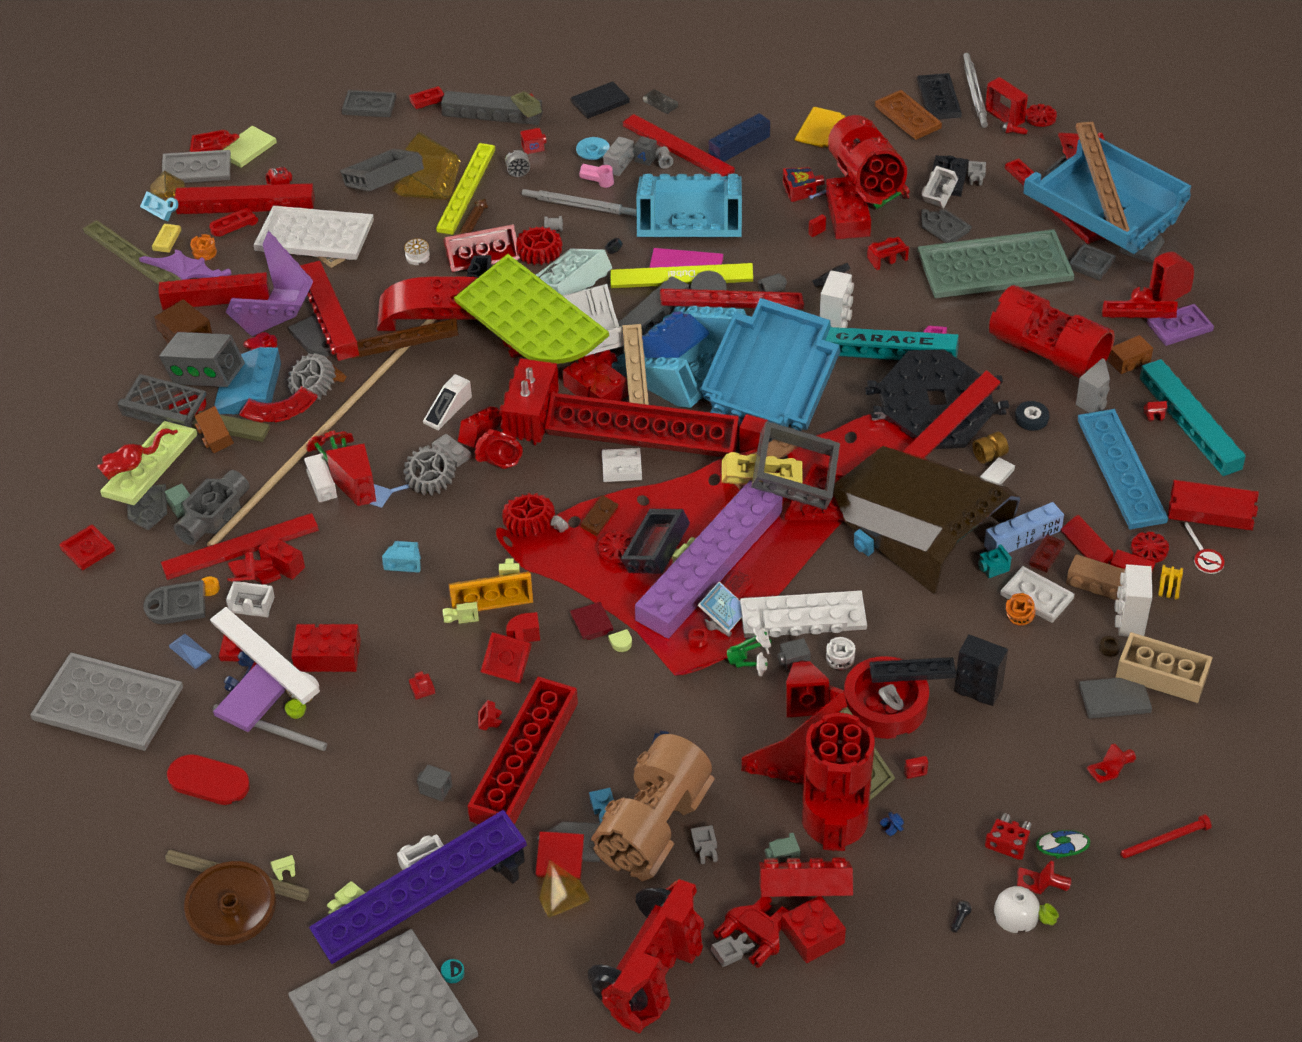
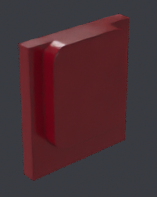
[570,602,613,640]

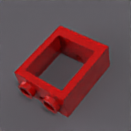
[985,77,1028,126]

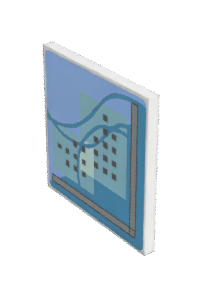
[698,582,742,633]

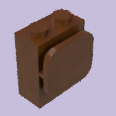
[154,299,212,344]

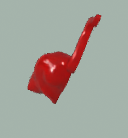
[97,428,178,480]

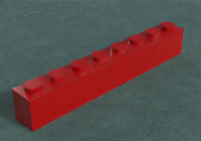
[175,183,315,214]
[300,261,359,361]

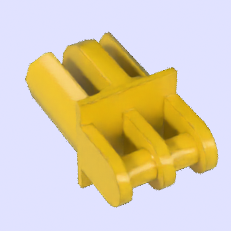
[1158,565,1183,599]

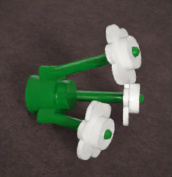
[727,625,771,676]

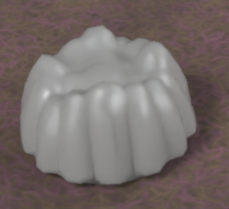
[550,515,569,532]

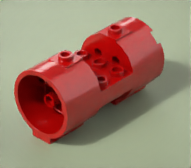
[828,115,907,205]
[989,285,1115,378]
[802,713,875,851]

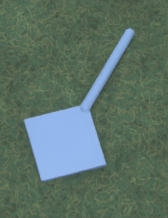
[370,484,410,508]

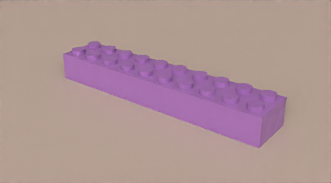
[635,480,783,639]

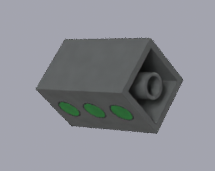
[159,332,245,387]

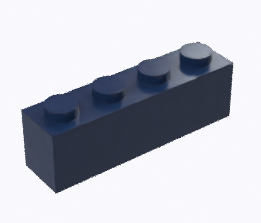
[709,113,770,162]

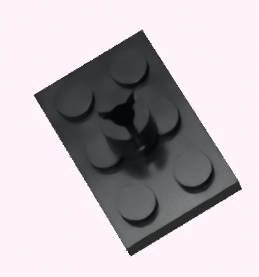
[932,155,969,197]

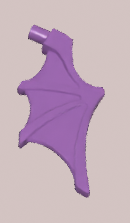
[139,249,232,280]

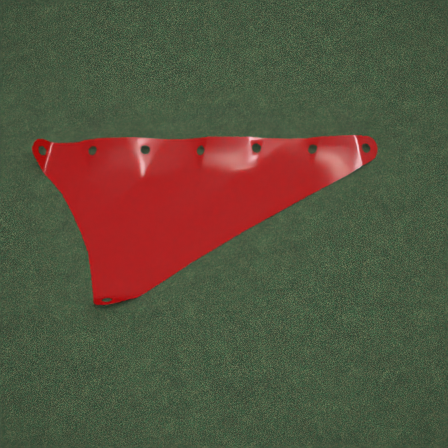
[496,414,916,676]

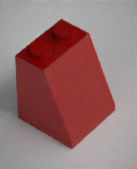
[326,443,376,506]

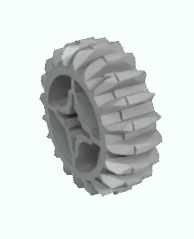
[287,353,336,401]
[403,445,456,496]

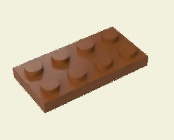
[875,90,942,140]

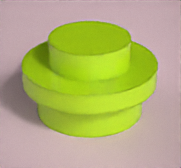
[285,699,306,719]
[1038,903,1059,925]

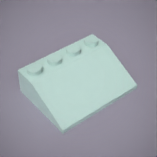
[536,249,612,296]

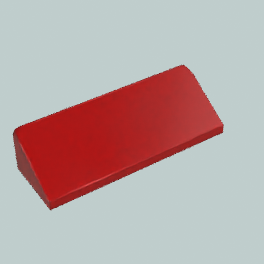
[1060,515,1114,564]

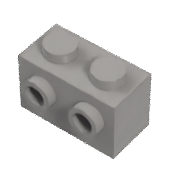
[603,137,634,176]

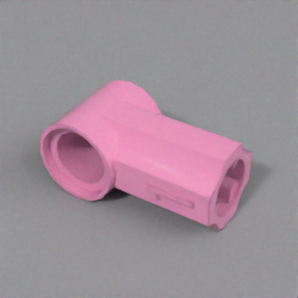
[579,164,614,188]

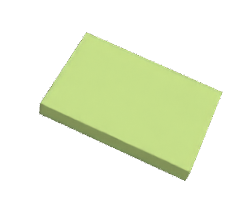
[224,126,277,168]

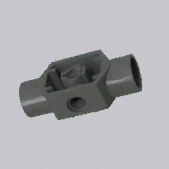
[174,470,250,545]

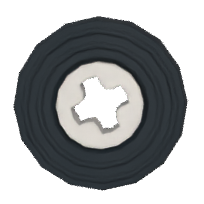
[1015,401,1050,431]

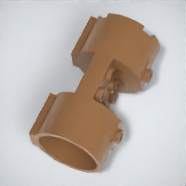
[591,734,715,881]

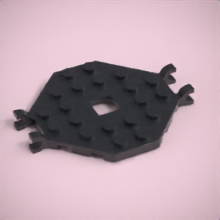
[865,349,1010,449]

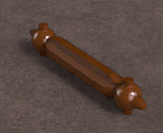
[456,198,489,235]

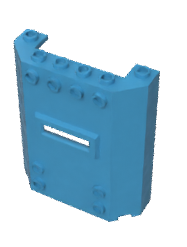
[1023,138,1191,254]

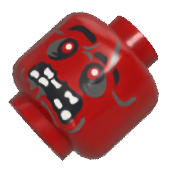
[266,167,292,185]

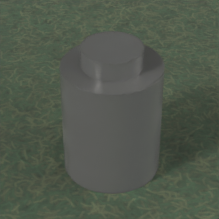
[758,273,787,292]

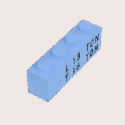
[984,502,1064,553]

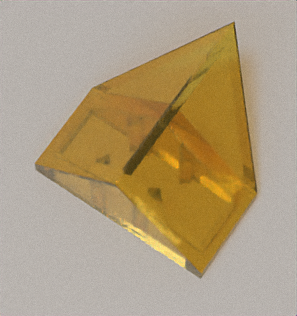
[150,170,185,198]
[539,861,590,917]

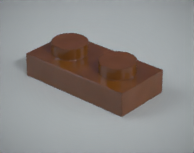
[581,495,619,537]

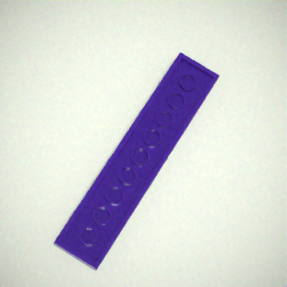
[309,810,527,964]

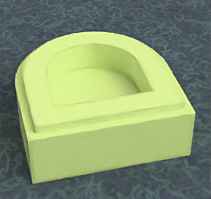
[608,629,632,652]

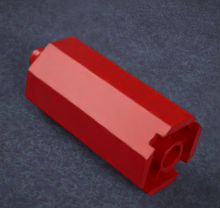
[1168,480,1259,531]

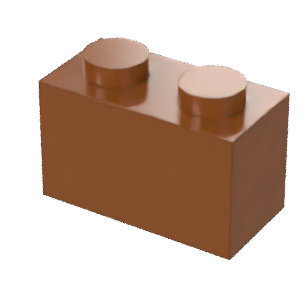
[1108,335,1153,374]
[195,406,234,453]

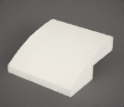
[602,448,642,482]

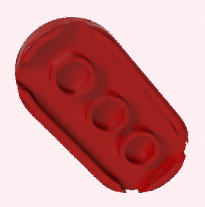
[167,754,250,805]

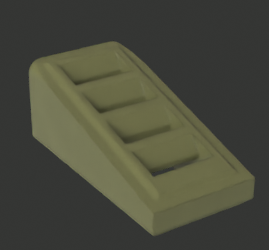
[511,91,541,118]

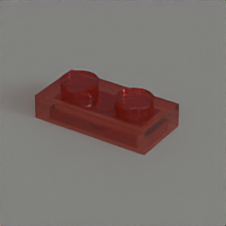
[1029,534,1065,572]

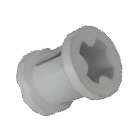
[655,146,673,169]
[544,216,563,232]

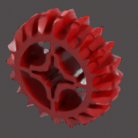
[516,226,563,266]
[502,493,555,537]

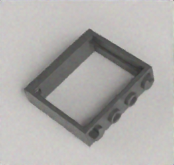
[340,148,424,191]
[751,421,840,509]

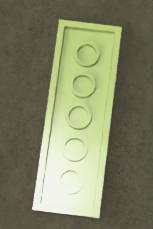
[100,421,197,505]

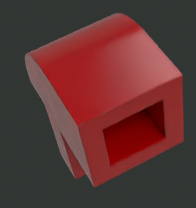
[506,612,540,642]

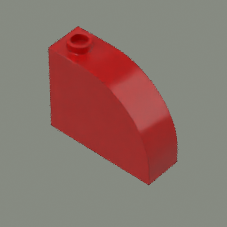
[1149,252,1194,301]

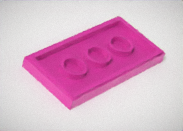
[649,248,723,268]

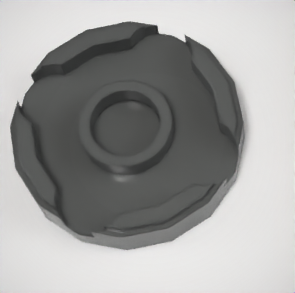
[691,270,727,290]

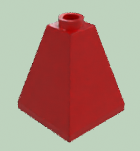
[786,661,829,718]

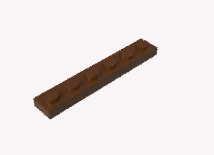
[352,318,459,359]

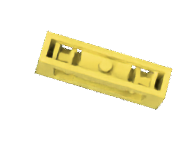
[722,452,802,485]

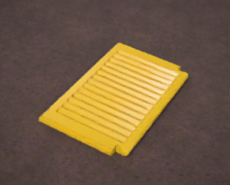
[794,107,845,147]

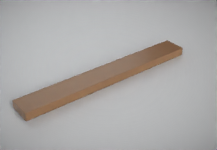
[1076,122,1130,232]

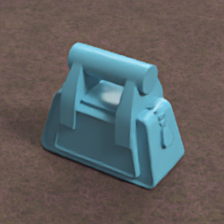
[382,541,421,572]

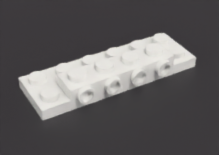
[740,590,867,638]

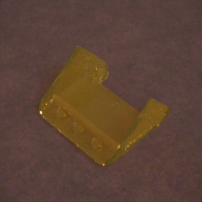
[392,132,460,200]

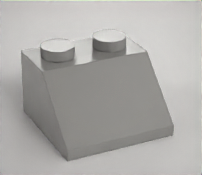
[1076,358,1110,413]

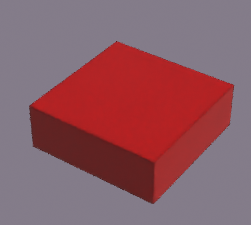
[808,214,826,237]
[904,756,928,779]

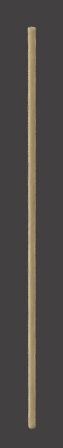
[207,319,437,547]

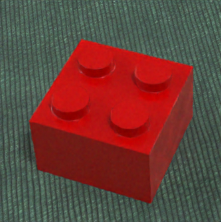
[781,896,846,964]

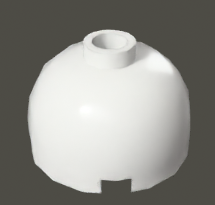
[994,886,1040,933]

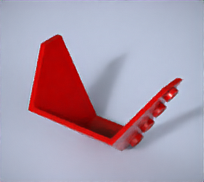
[741,685,847,784]

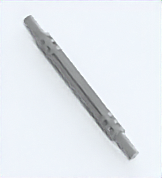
[963,53,988,128]
[522,189,637,216]

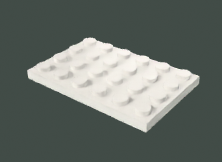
[254,206,374,260]

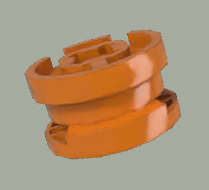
[190,234,217,261]
[1006,593,1036,626]

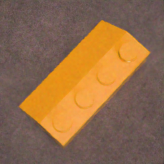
[449,571,533,611]

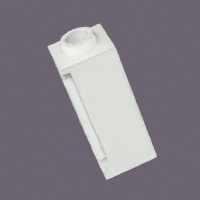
[304,453,337,502]

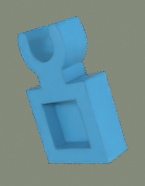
[589,788,614,824]

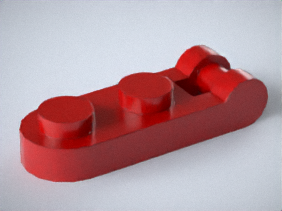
[209,208,258,237]

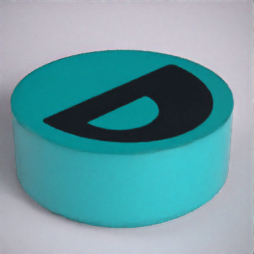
[441,959,465,983]

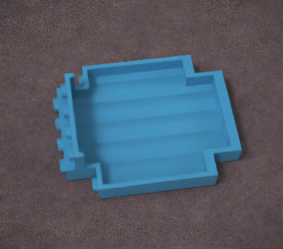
[701,298,840,442]

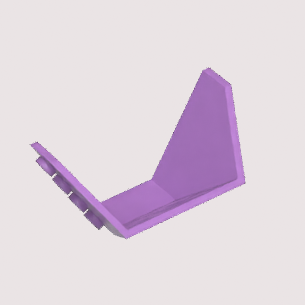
[226,230,313,336]

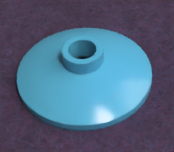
[576,137,610,160]

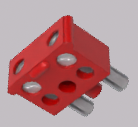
[985,813,1031,860]

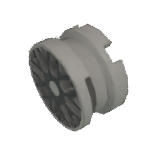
[505,150,530,177]

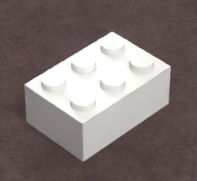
[820,271,854,328]
[1115,564,1152,637]

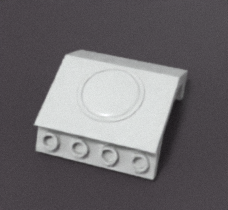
[563,284,624,356]

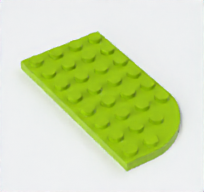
[454,254,609,364]

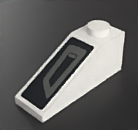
[423,374,472,430]

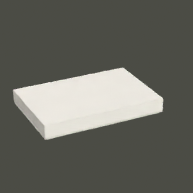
[1000,566,1074,623]

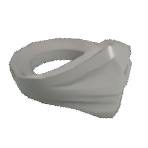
[878,685,904,710]

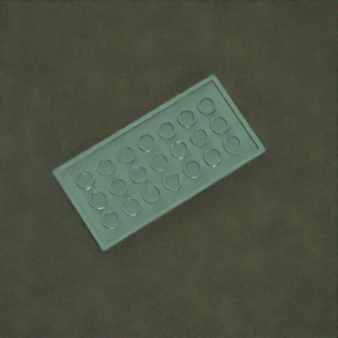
[917,229,1074,298]

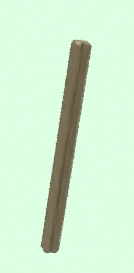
[165,850,310,901]

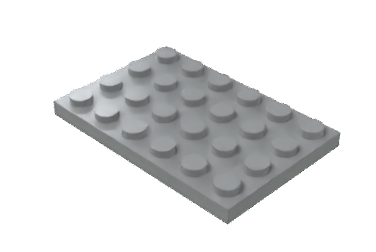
[30,653,183,751]

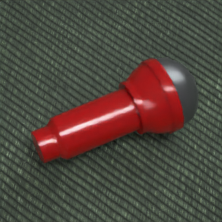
[1002,122,1028,135]

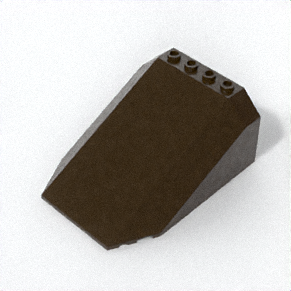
[833,446,1021,594]

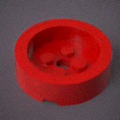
[844,656,929,739]

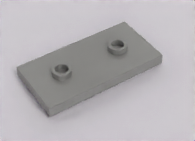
[162,150,231,184]

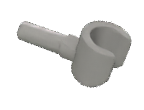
[705,617,732,637]

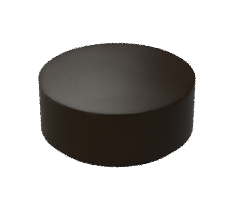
[1099,636,1121,657]

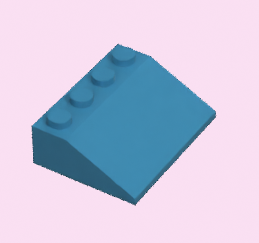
[214,347,281,414]

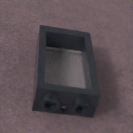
[621,509,690,574]

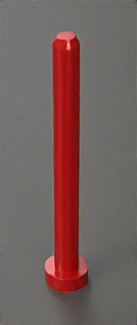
[1120,814,1212,859]

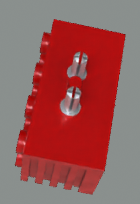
[499,358,559,446]

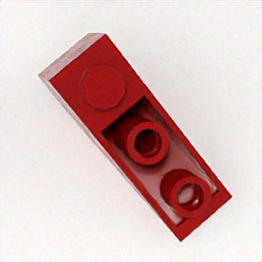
[458,406,502,448]

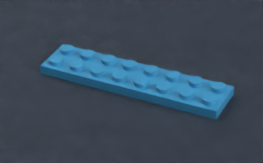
[1078,409,1168,530]

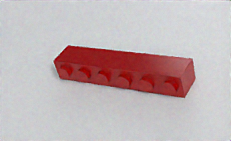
[159,272,270,310]

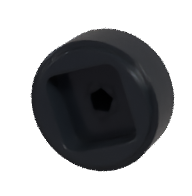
[605,238,623,254]

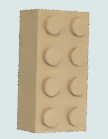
[1116,632,1213,703]

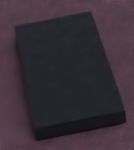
[917,73,962,119]

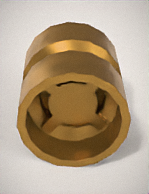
[972,431,1009,464]

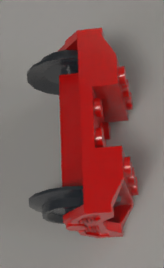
[588,879,705,1034]

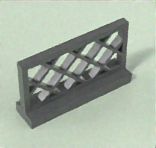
[118,374,207,428]

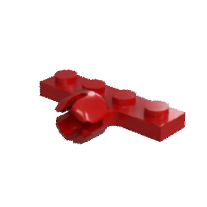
[1102,287,1178,319]

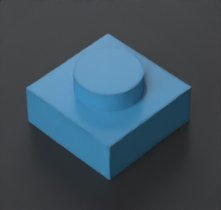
[854,529,874,556]

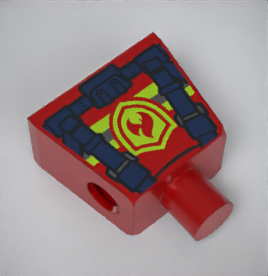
[783,167,825,202]

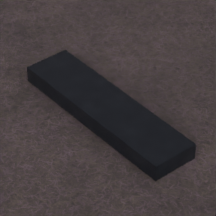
[869,657,956,683]

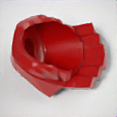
[475,428,523,469]

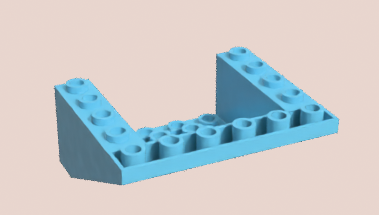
[636,174,742,237]
[611,306,746,408]

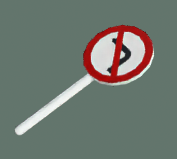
[1184,522,1225,574]

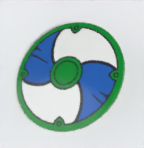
[1036,830,1090,859]

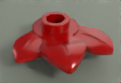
[243,332,277,351]

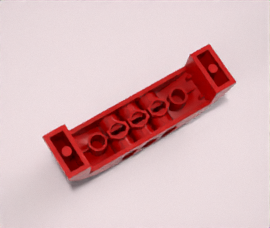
[377,277,478,331]

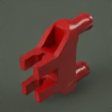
[713,897,789,968]

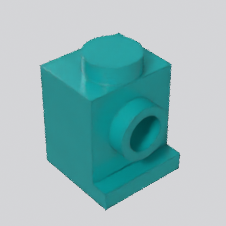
[978,544,1012,578]

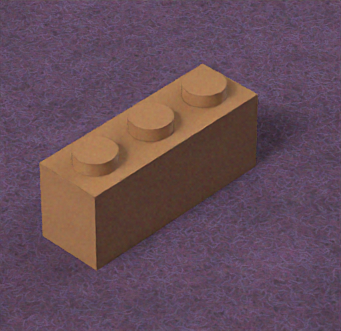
[1066,554,1125,600]

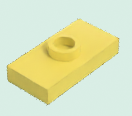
[152,224,181,253]

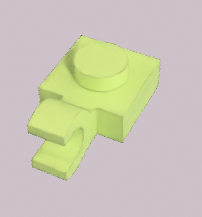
[327,881,366,915]

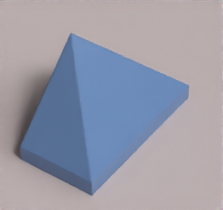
[169,634,211,669]

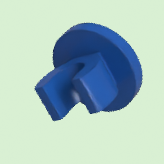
[880,812,905,836]

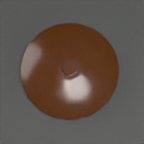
[184,861,276,945]

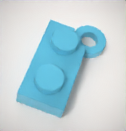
[140,191,178,221]

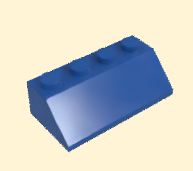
[642,311,709,358]

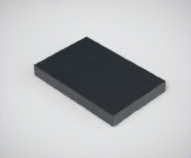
[571,81,630,119]

